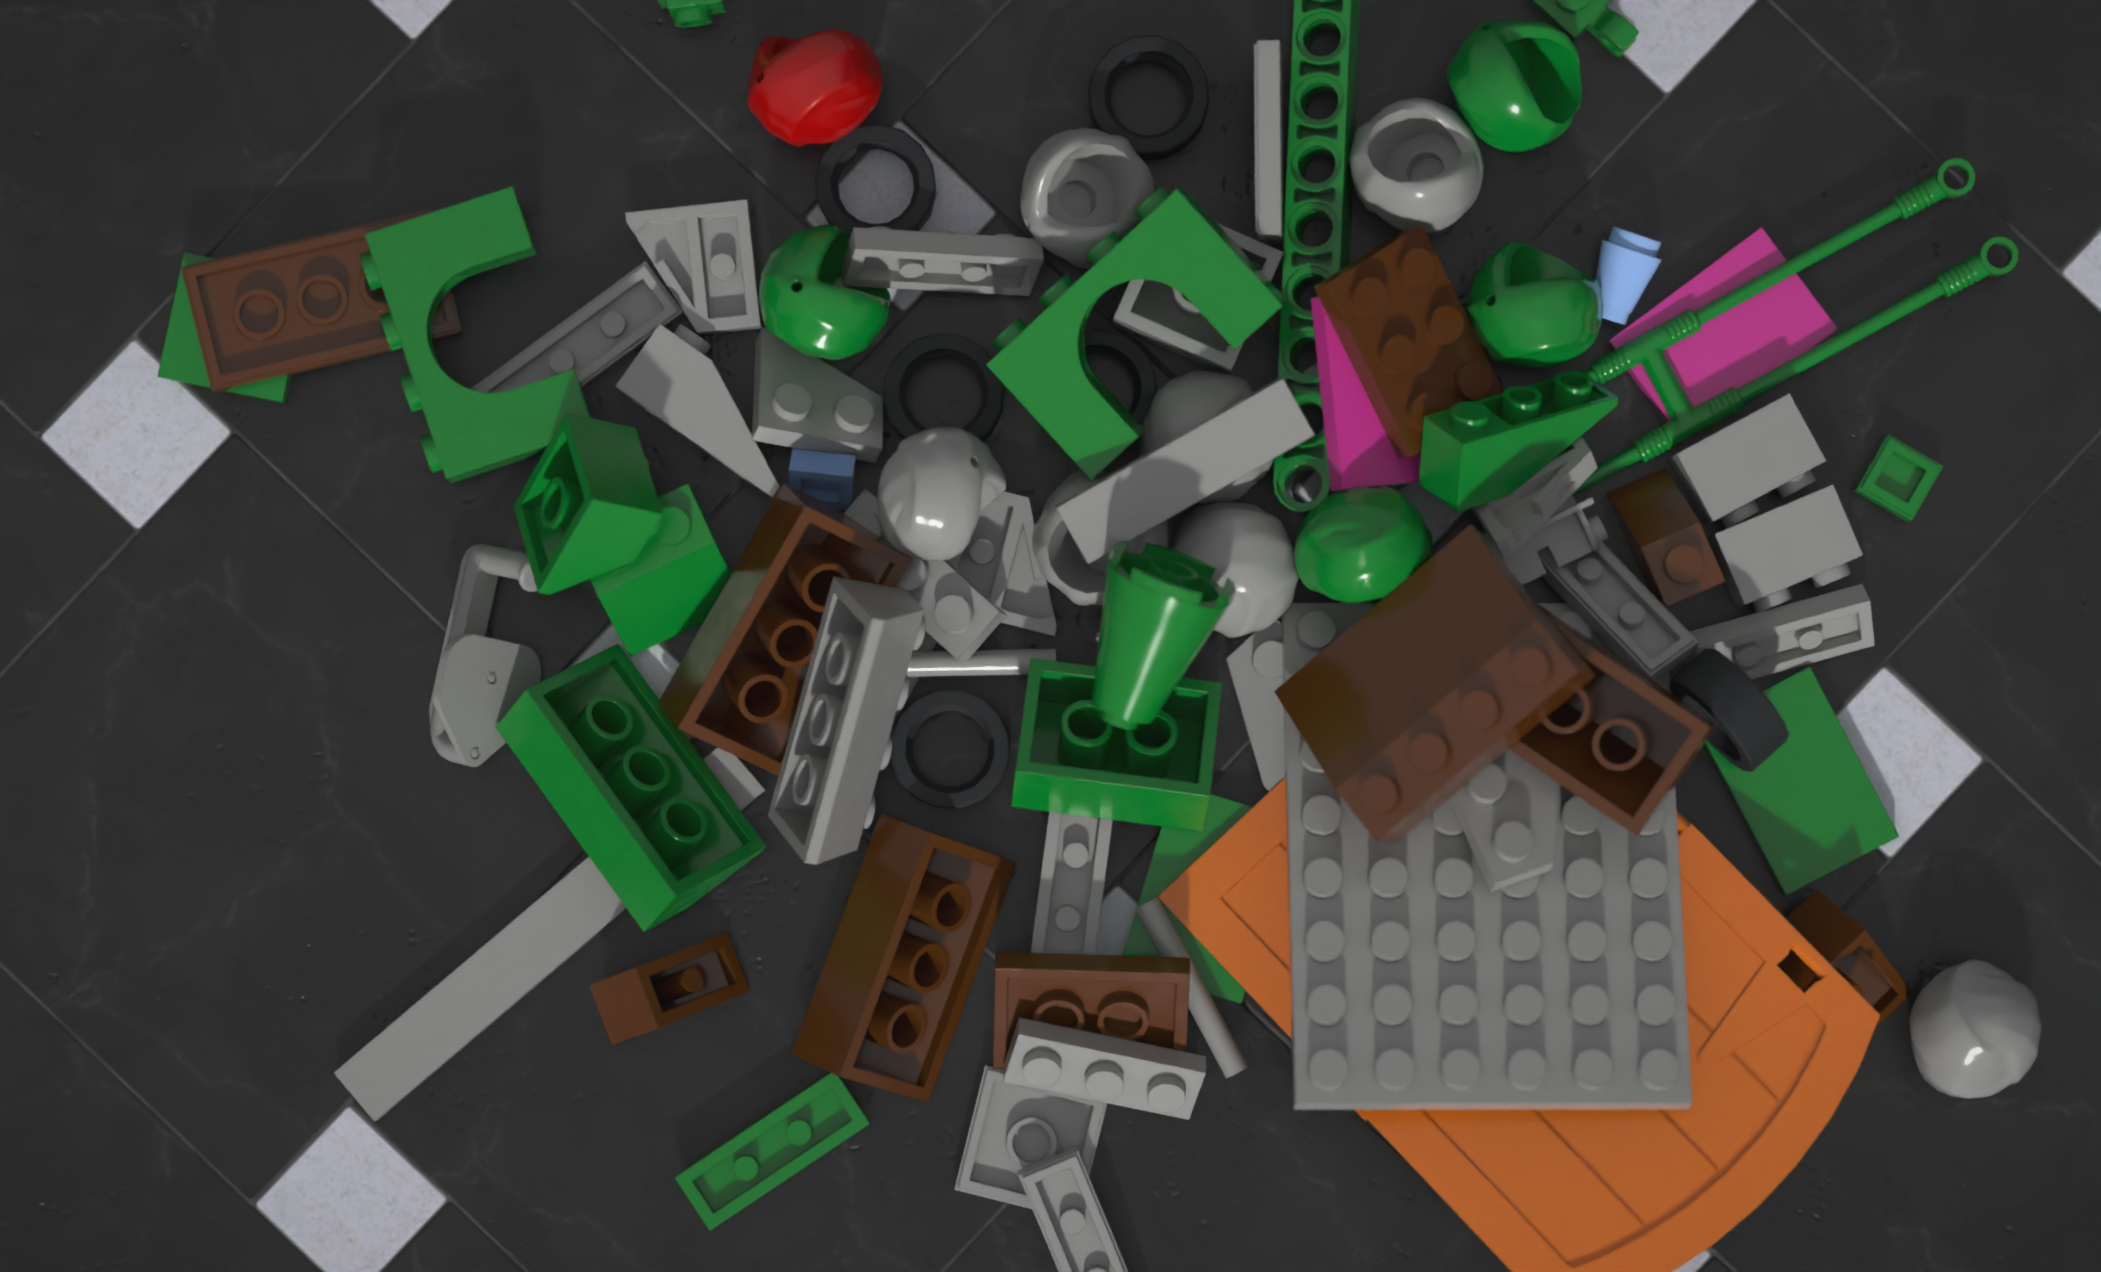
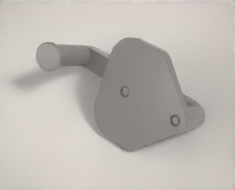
[429,544,541,767]

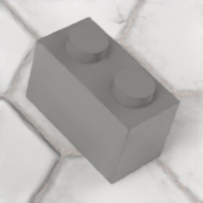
[1668,393,1826,528]
[1707,485,1863,613]

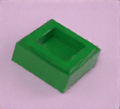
[1853,434,1943,522]

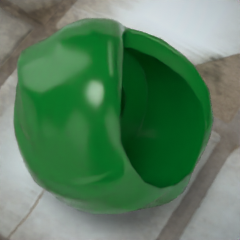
[1446,19,1582,152]
[759,225,891,360]
[1466,242,1603,370]
[1294,486,1433,603]

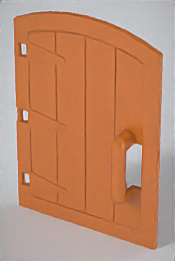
[1158,778,1880,1272]

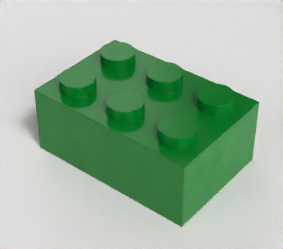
[1011,658,1222,832]

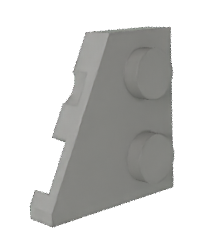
[625,199,762,335]
[752,327,883,463]
[1472,436,1598,561]
[947,491,1057,637]
[1226,620,1285,792]
[1449,749,1559,892]

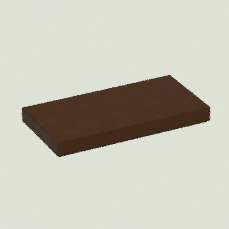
[181,209,462,393]

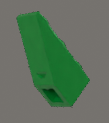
[1419,370,1618,512]

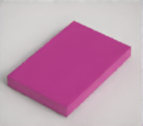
[1607,227,1838,444]
[1311,297,1421,491]

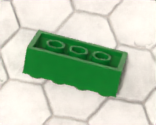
[496,644,767,932]

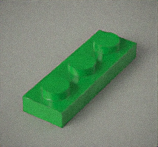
[674,1072,871,1231]

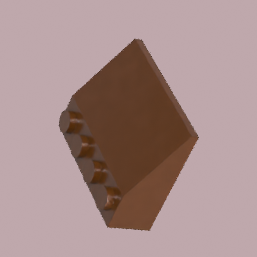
[1274,524,1595,843]

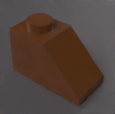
[1606,468,1725,607]
[589,932,750,1045]

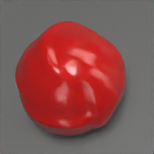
[747,29,883,147]

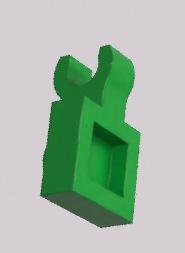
[1526,0,1639,58]

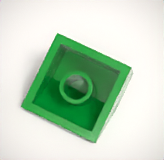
[513,412,663,595]
[590,484,732,656]

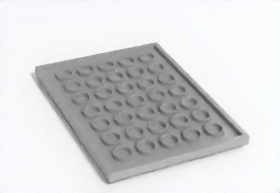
[1281,603,1692,1110]

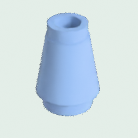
[1596,226,1662,325]

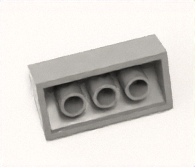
[768,577,926,865]

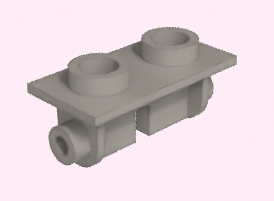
[1482,494,1608,585]

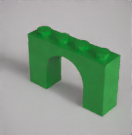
[986,185,1287,480]
[359,186,591,483]

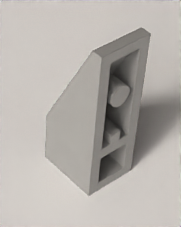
[615,324,781,500]

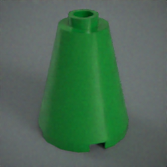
[1092,541,1236,730]

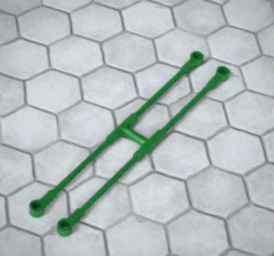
[1364,158,2019,603]

